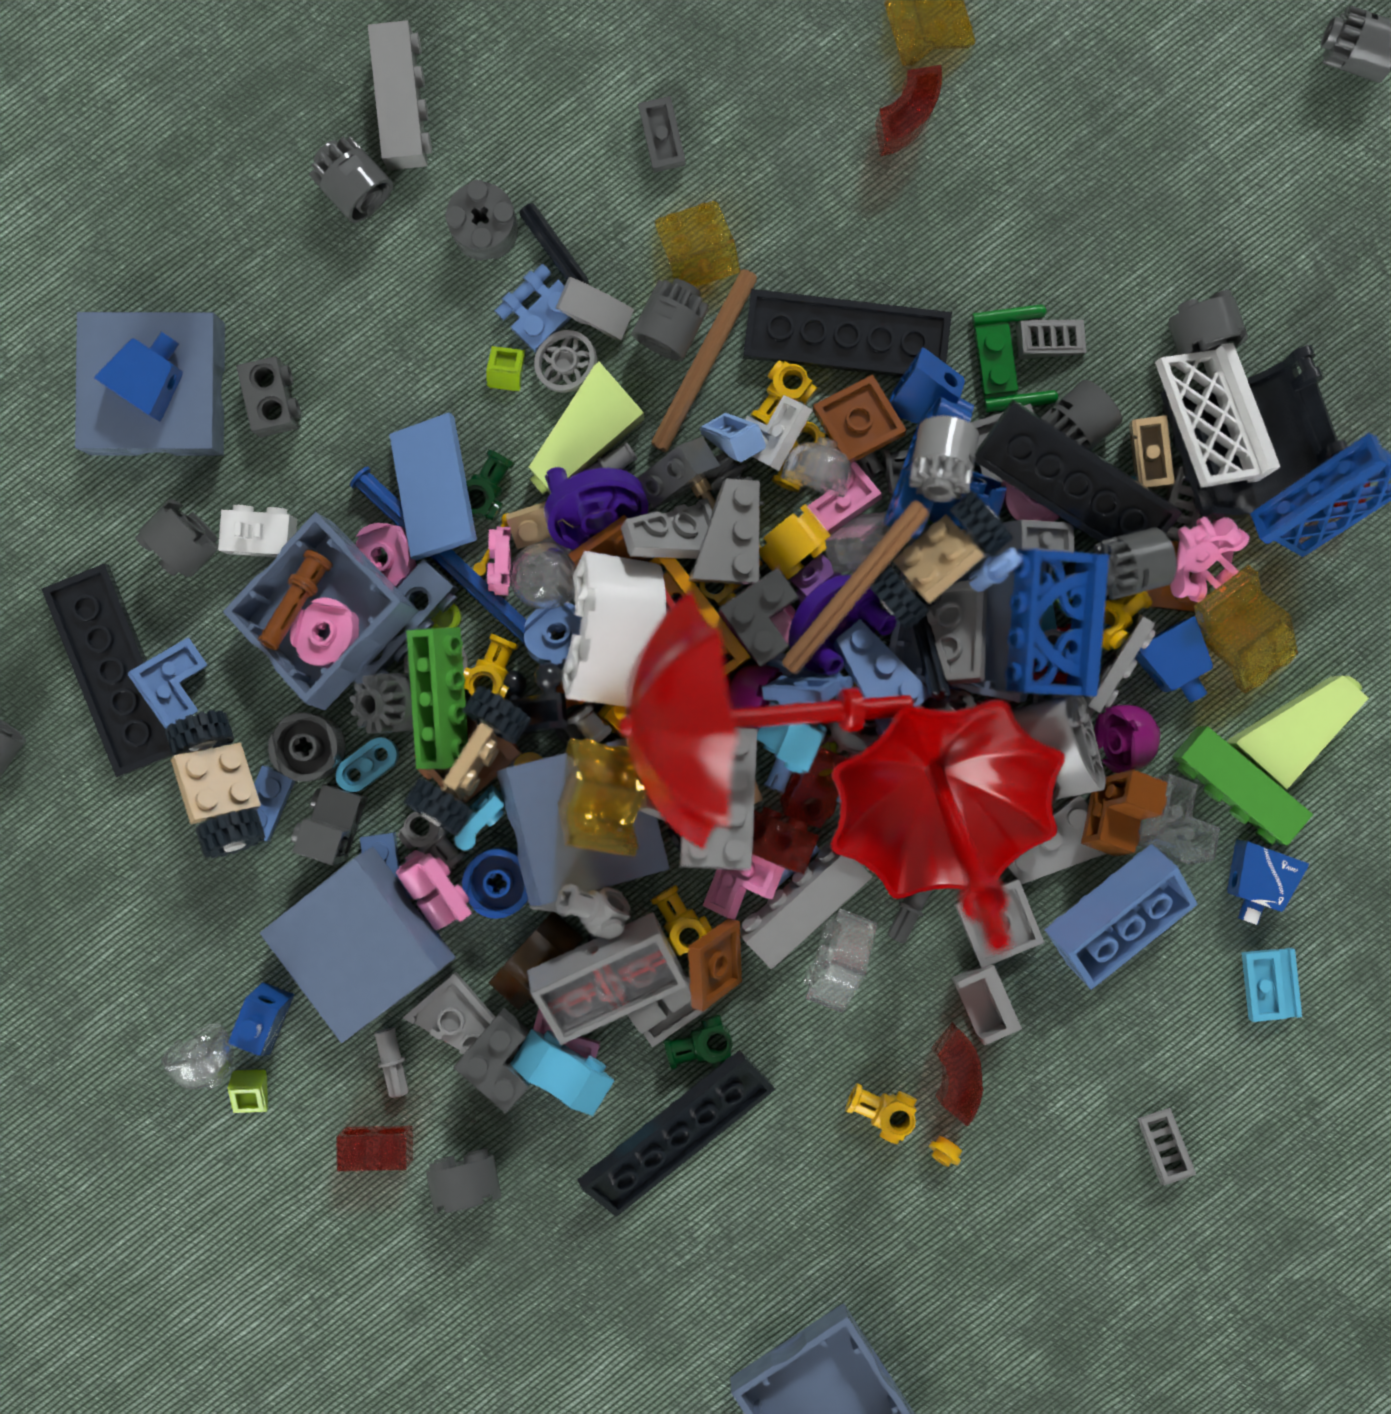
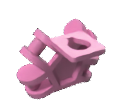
[1170,517,1249,602]

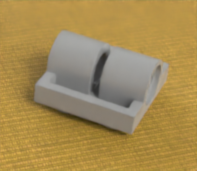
[627,967,709,1047]

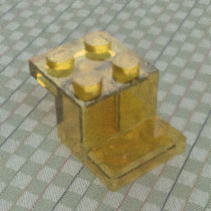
[1194,565,1298,694]
[558,738,646,857]

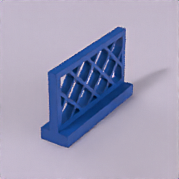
[1250,433,1391,557]

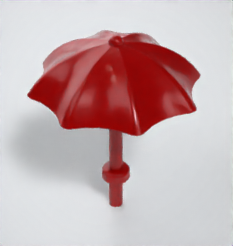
[618,591,914,850]
[831,700,1065,952]

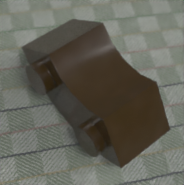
[488,912,583,1010]

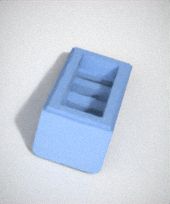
[699,413,766,462]

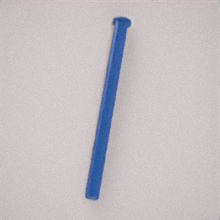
[349,466,526,645]

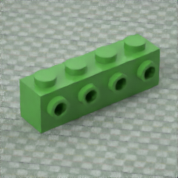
[406,627,468,769]
[1172,726,1314,846]

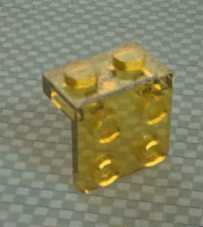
[884,0,975,66]
[655,201,740,287]

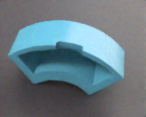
[757,701,826,774]
[510,1029,615,1116]

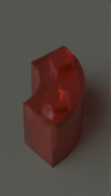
[875,65,942,157]
[931,1022,983,1127]

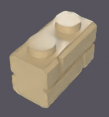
[1129,415,1175,490]

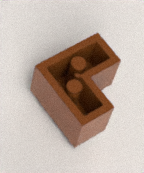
[1081,769,1168,857]

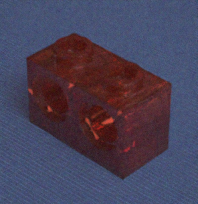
[780,747,846,829]
[752,807,819,874]
[336,1126,413,1171]

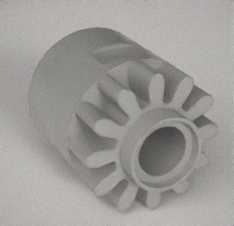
[910,416,979,502]

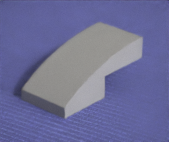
[556,277,634,340]

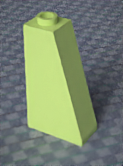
[529,362,645,494]
[1227,675,1369,789]

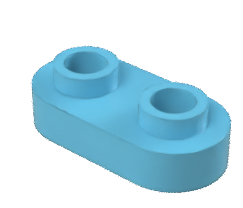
[336,738,399,792]

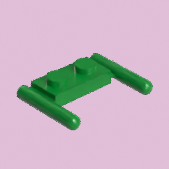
[972,304,1058,412]

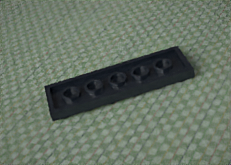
[743,289,952,377]
[975,400,1183,542]
[41,563,172,777]
[577,1050,776,1217]

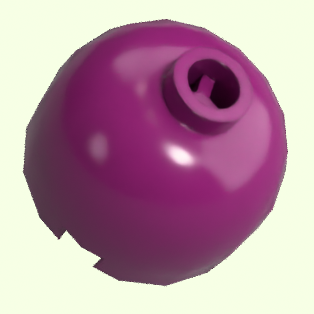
[726,663,783,732]
[1094,705,1161,773]

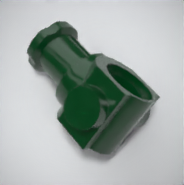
[466,449,515,521]
[664,1015,732,1070]

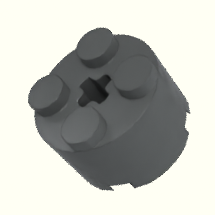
[445,180,518,261]
[1168,290,1248,355]
[135,499,219,577]
[268,713,346,782]
[426,1148,502,1214]

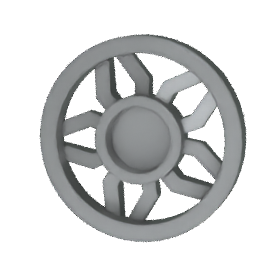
[534,330,597,393]

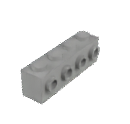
[368,20,432,171]
[740,843,872,970]

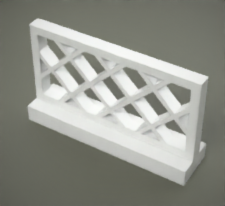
[1155,343,1280,488]

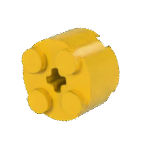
[759,504,831,580]

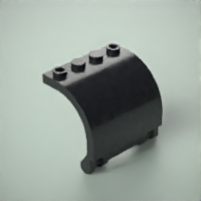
[1160,345,1348,520]

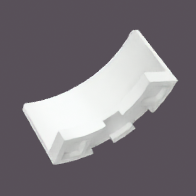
[561,551,666,706]

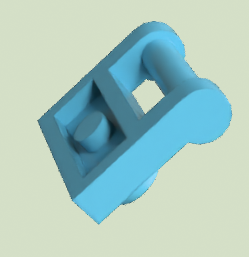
[454,784,505,850]

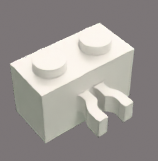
[218,505,297,558]

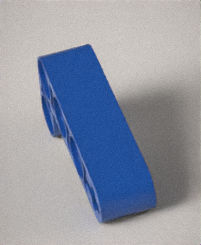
[884,397,972,540]

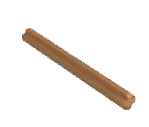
[652,269,757,452]
[782,501,929,674]

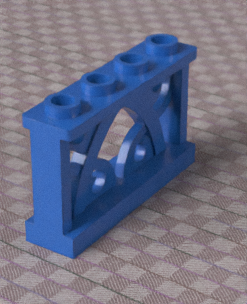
[1004,549,1109,696]

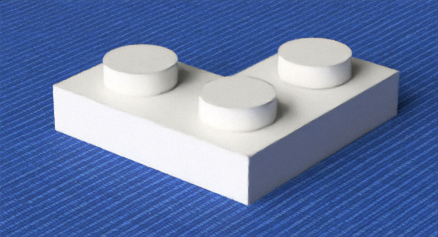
[745,395,812,471]

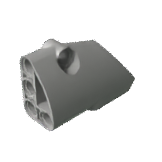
[1011,695,1106,801]

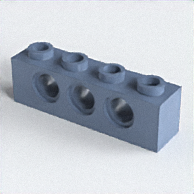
[353,559,459,683]

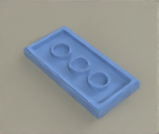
[389,412,477,561]

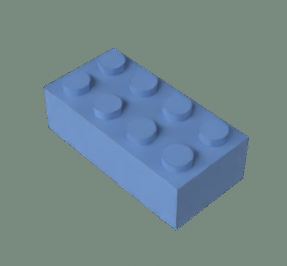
[1044,844,1198,990]

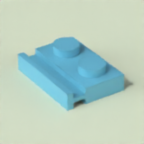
[1242,948,1302,1022]

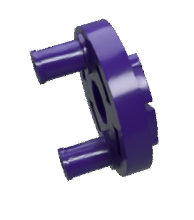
[544,467,648,550]
[788,575,897,676]

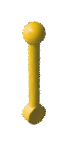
[473,513,509,576]

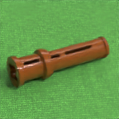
[258,550,333,650]

